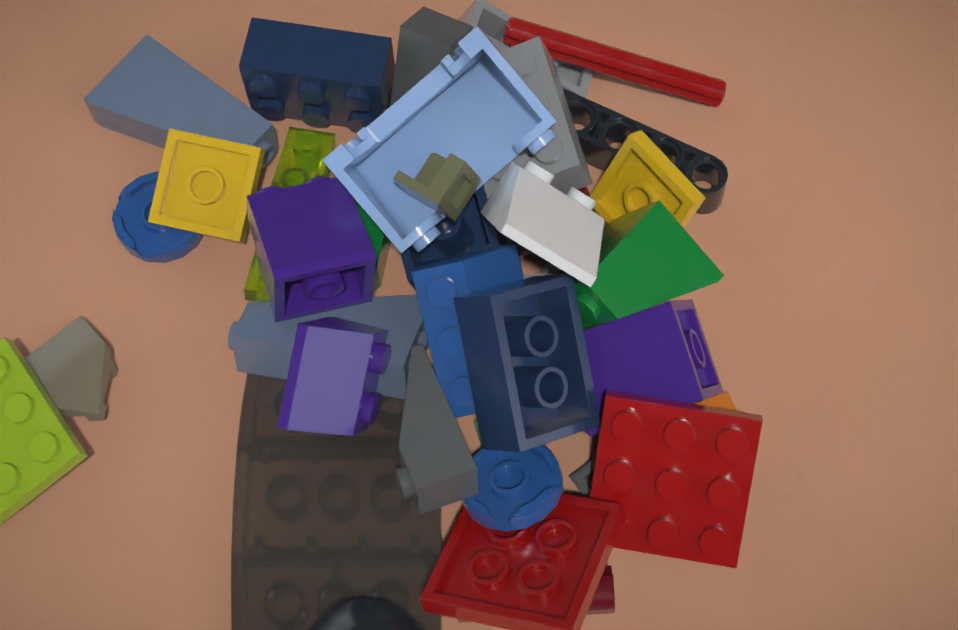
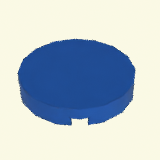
[112,171,204,263]
[462,445,563,531]

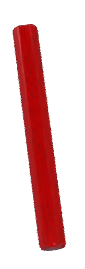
[503,17,727,107]

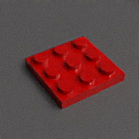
[590,390,763,568]
[420,493,625,630]

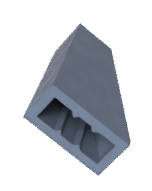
[84,35,279,169]
[228,295,429,399]

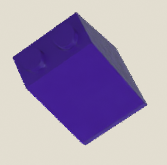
[247,176,376,323]
[583,299,724,437]

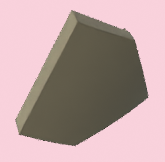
[25,316,118,421]

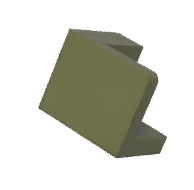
[393,153,482,222]

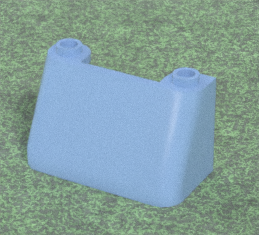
[323,26,557,253]

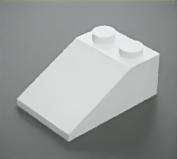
[481,160,604,287]

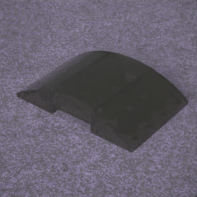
[231,364,443,630]

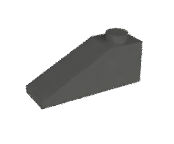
[394,344,478,515]

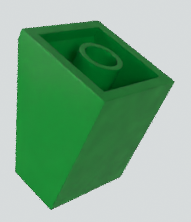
[561,200,724,330]

